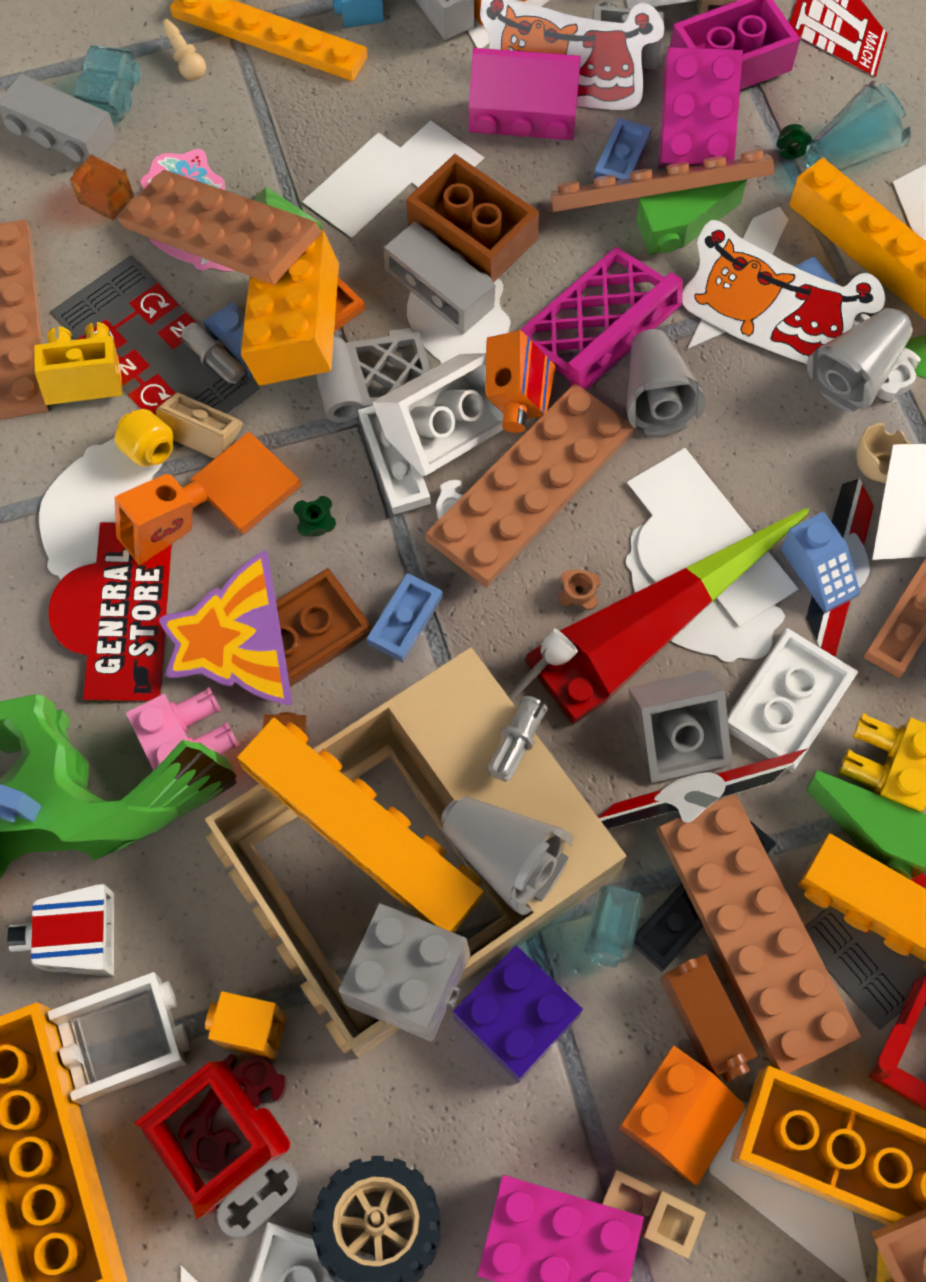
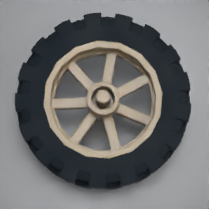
[312,1156,440,1282]

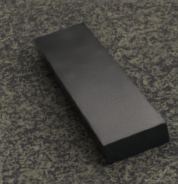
[629,821,776,972]

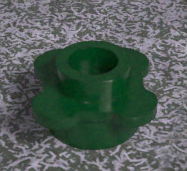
[293,496,336,536]

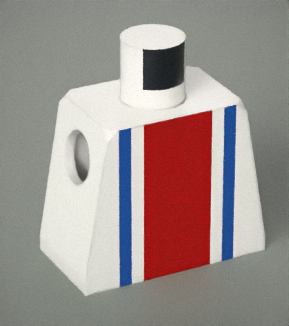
[7,884,114,977]

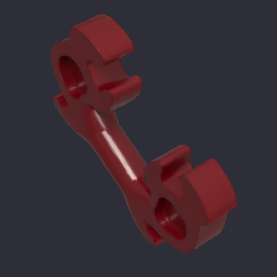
[178,1054,288,1174]

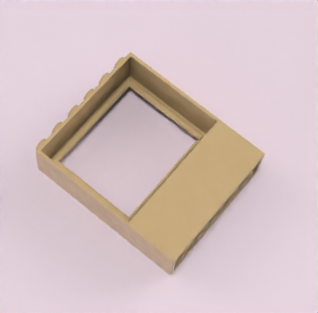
[205,647,627,1058]

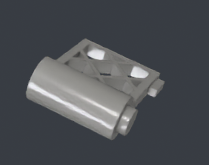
[316,328,431,423]

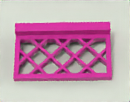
[520,246,682,391]

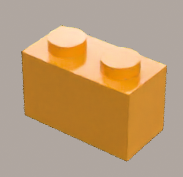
[205,991,287,1061]

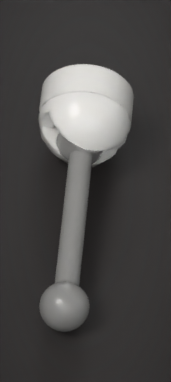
[507,628,578,701]

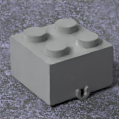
[338,903,470,1042]

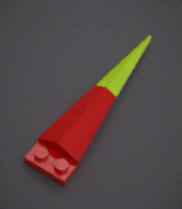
[525,508,810,725]

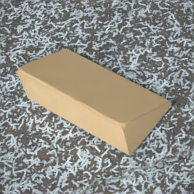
[156,392,243,459]

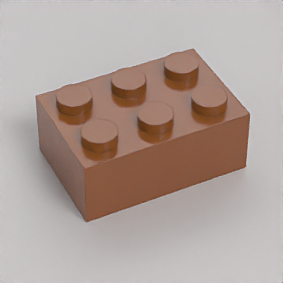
[406,154,539,283]

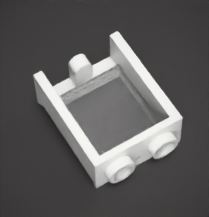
[47,972,191,1106]

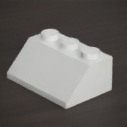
[372,353,504,476]

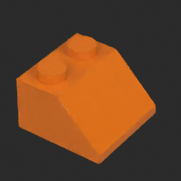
[618,1045,746,1186]

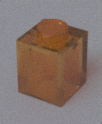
[69,154,134,221]

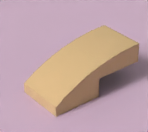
[601,1170,706,1259]

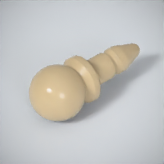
[163,19,206,80]

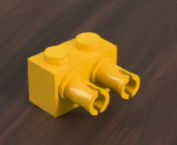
[34,322,123,405]
[837,713,926,812]

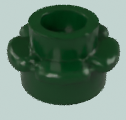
[776,124,812,159]

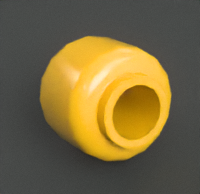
[114,409,174,467]

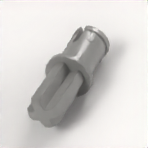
[181,323,245,384]
[488,696,548,782]

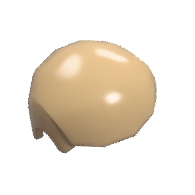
[856,423,911,484]

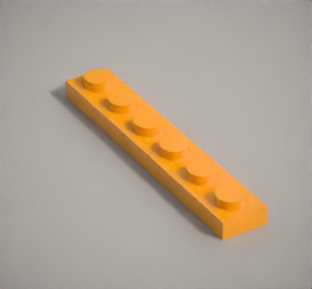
[170,0,368,81]

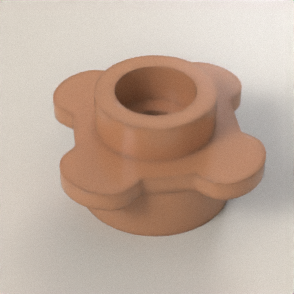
[558,570,601,611]

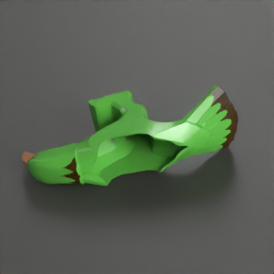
[0,694,237,880]

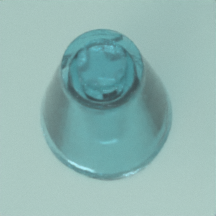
[804,80,911,171]

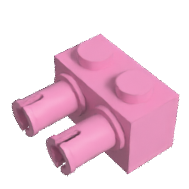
[126,687,239,771]

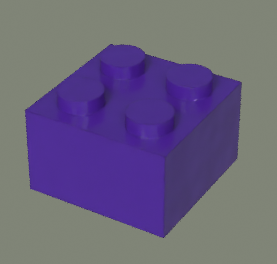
[453,945,583,1083]

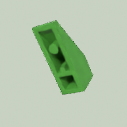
[636,179,747,255]
[806,770,926,879]

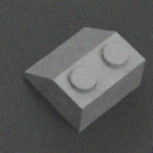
[628,670,732,783]

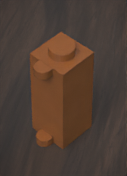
[660,954,758,1083]

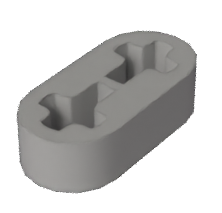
[217,1160,300,1238]

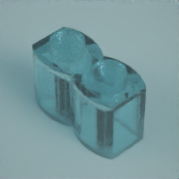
[73,45,141,123]
[584,885,643,968]

